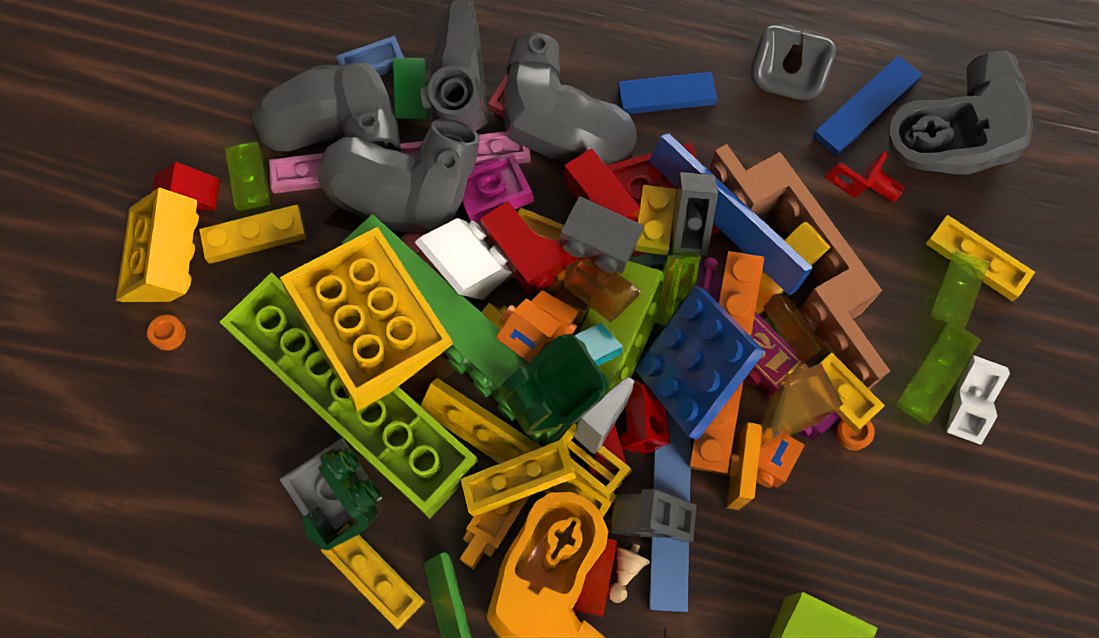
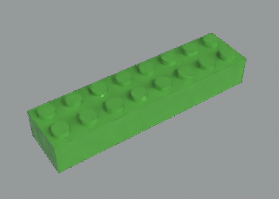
[342,214,571,446]

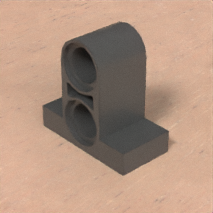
[610,489,697,542]

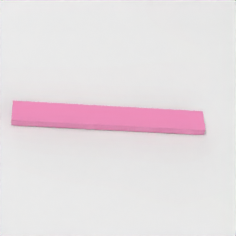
[269,131,531,193]

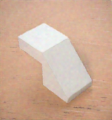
[946,355,1010,445]

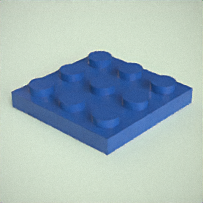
[635,286,765,439]

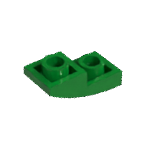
[393,57,427,121]

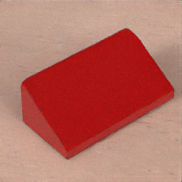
[572,538,617,617]

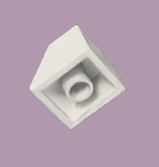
[415,218,512,300]

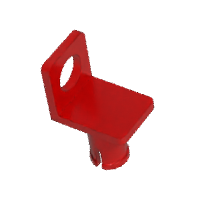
[825,151,905,203]

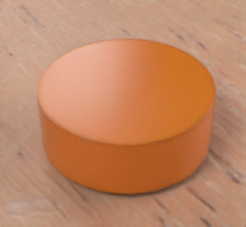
[147,314,186,351]
[836,419,875,451]

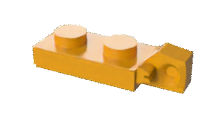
[460,494,533,570]

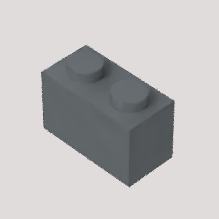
[671,172,718,256]
[559,196,644,274]

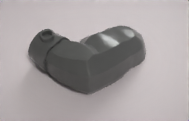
[503,33,637,165]
[888,51,1033,174]
[252,62,401,151]

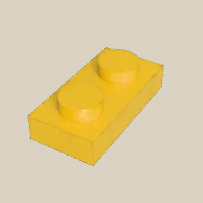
[634,185,677,256]
[803,353,885,433]

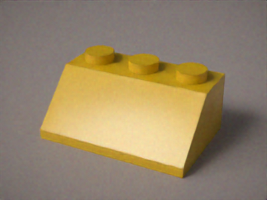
[116,188,199,302]

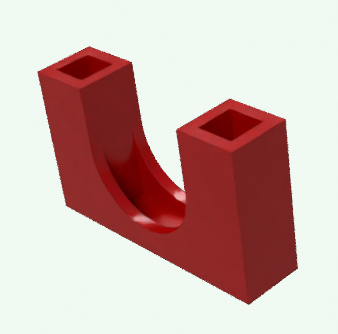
[480,148,641,294]

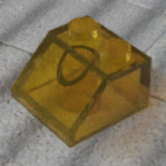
[760,363,843,449]

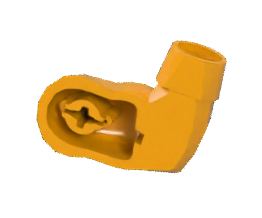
[487,492,608,638]

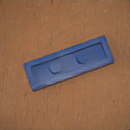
[618,72,717,114]

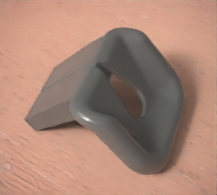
[751,23,836,100]

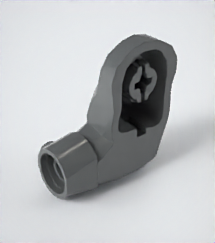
[421,0,489,132]
[318,119,480,234]

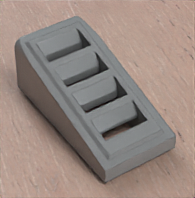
[574,377,635,454]

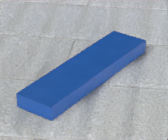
[813,55,923,157]

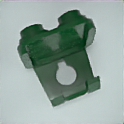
[498,334,608,435]
[302,448,382,550]

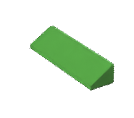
[424,552,472,638]

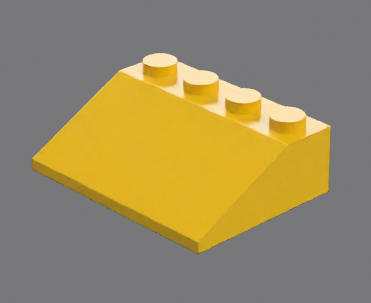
[280,227,453,412]

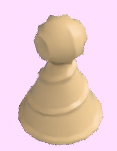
[607,543,650,603]

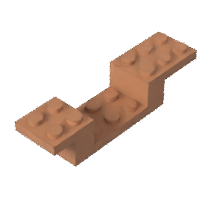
[709,144,891,389]

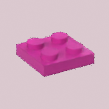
[462,152,535,223]

